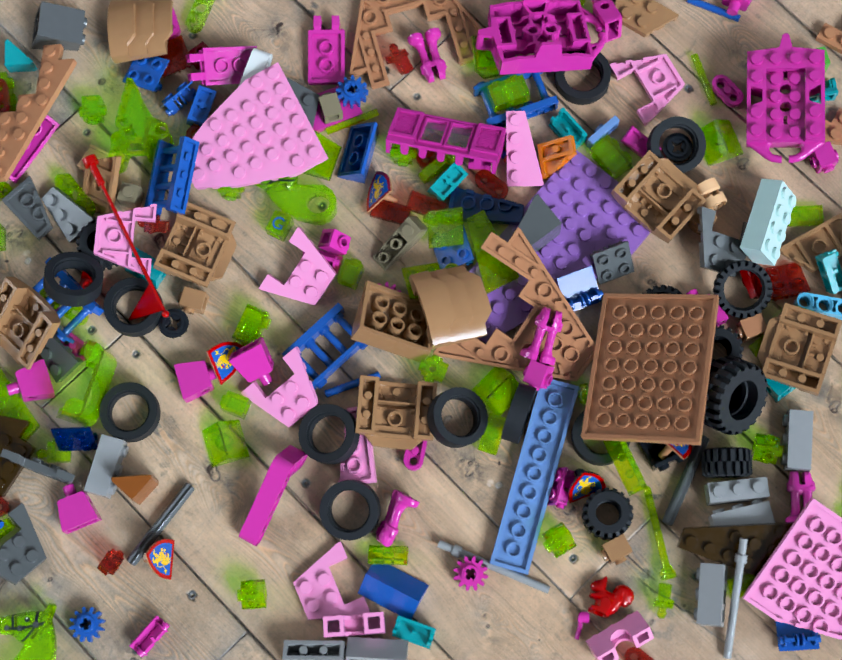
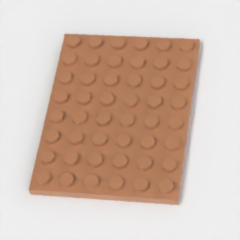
[581,293,719,445]

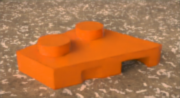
[537,135,577,180]

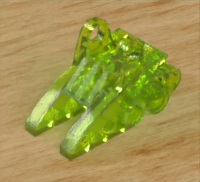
[108,77,174,174]

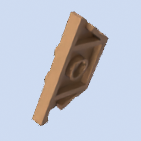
[615,0,679,38]
[81,155,122,215]
[780,213,842,273]

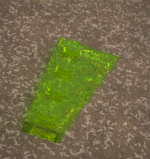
[467,210,520,294]

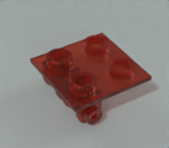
[158,35,193,78]
[764,263,811,301]

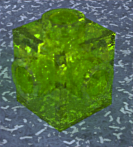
[418,355,449,384]
[752,433,783,464]
[542,522,577,558]
[237,579,267,610]

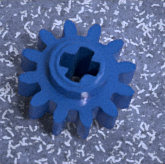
[336,75,368,109]
[69,607,106,642]

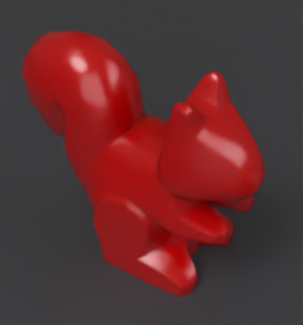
[588,576,634,618]

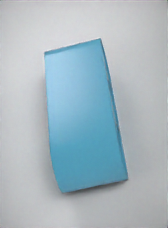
[793,292,842,320]

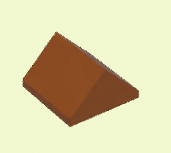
[112,475,159,505]

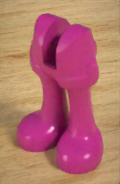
[407,28,447,83]
[520,307,563,366]
[785,471,815,522]
[376,489,420,547]

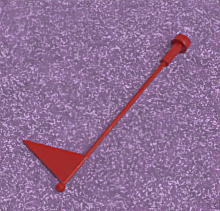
[82,154,169,320]

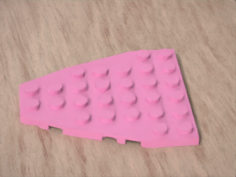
[192,62,329,190]
[742,497,842,639]

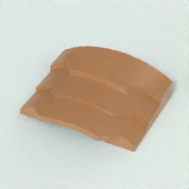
[107,0,173,64]
[611,150,707,243]
[153,202,237,288]
[409,265,492,349]
[0,277,61,370]
[757,303,842,396]
[355,375,438,450]

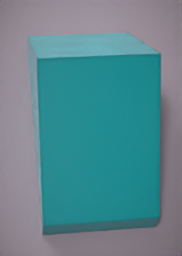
[4,39,38,73]

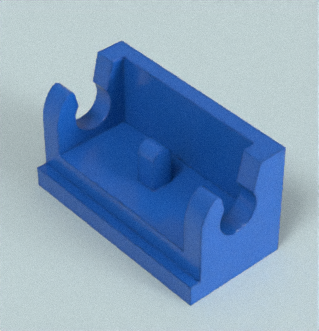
[186,85,217,128]

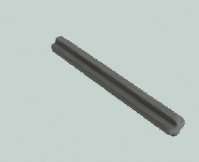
[662,435,709,526]
[127,483,194,566]

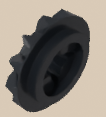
[663,133,693,162]
[158,308,189,339]

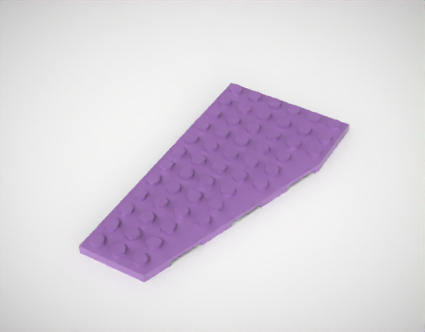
[469,150,651,343]

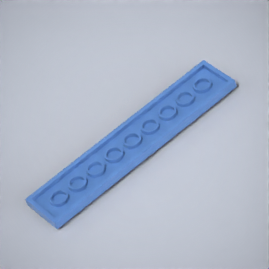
[490,379,579,575]

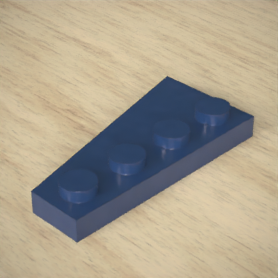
[447,186,525,225]

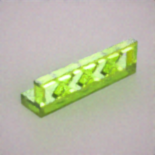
[603,440,647,496]

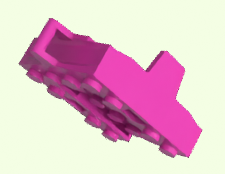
[475,0,606,75]
[746,33,825,163]

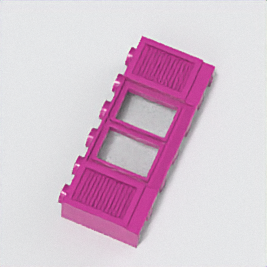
[386,107,506,174]

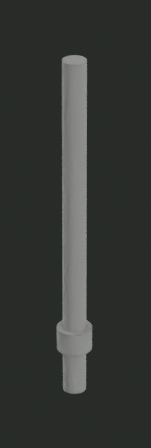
[723,538,748,659]
[437,540,550,593]

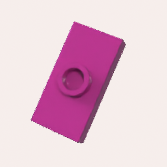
[620,126,662,158]

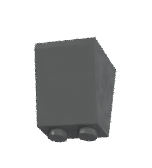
[31,1,87,51]
[518,194,562,252]

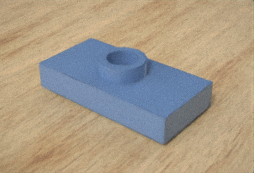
[586,116,619,150]

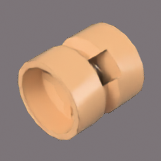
[697,178,728,211]

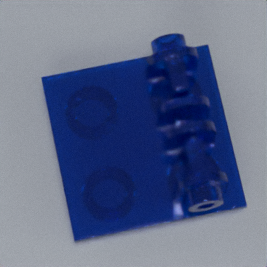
[51,427,98,452]

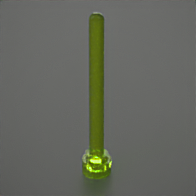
[643,486,677,581]

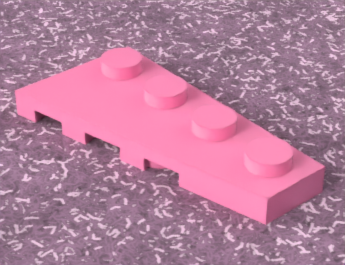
[506,111,544,187]
[338,407,377,484]

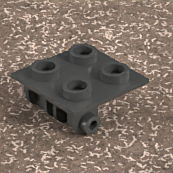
[590,240,635,285]

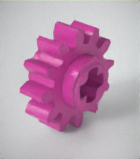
[453,555,488,591]

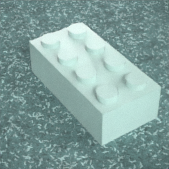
[740,179,796,266]

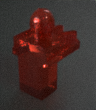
[385,43,414,75]
[138,215,169,234]
[97,549,124,576]

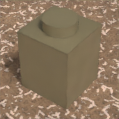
[318,92,343,124]
[117,182,145,209]

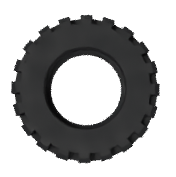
[704,356,768,435]

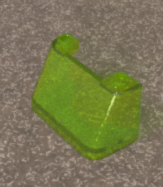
[56,340,117,427]

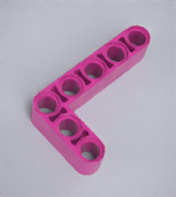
[239,445,308,546]

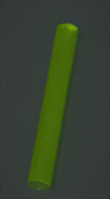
[691,54,717,106]
[325,108,379,135]

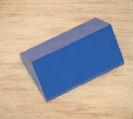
[337,122,379,184]
[358,558,429,620]

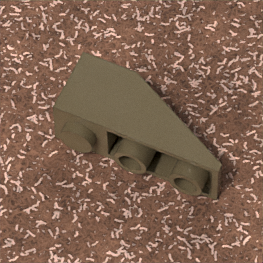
[372,216,429,271]

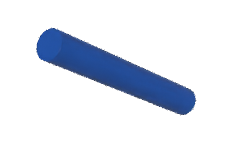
[687,0,741,22]
[324,371,381,397]

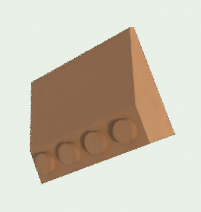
[351,281,431,363]

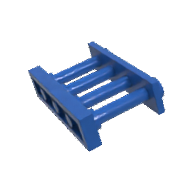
[473,72,559,127]
[144,136,199,217]
[33,257,104,344]
[282,302,368,390]

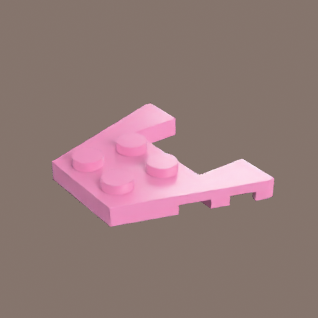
[609,54,685,126]
[94,204,157,277]
[259,227,337,305]
[241,346,319,427]
[293,541,371,620]

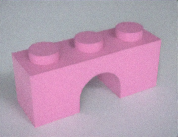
[586,610,654,660]
[323,612,386,639]

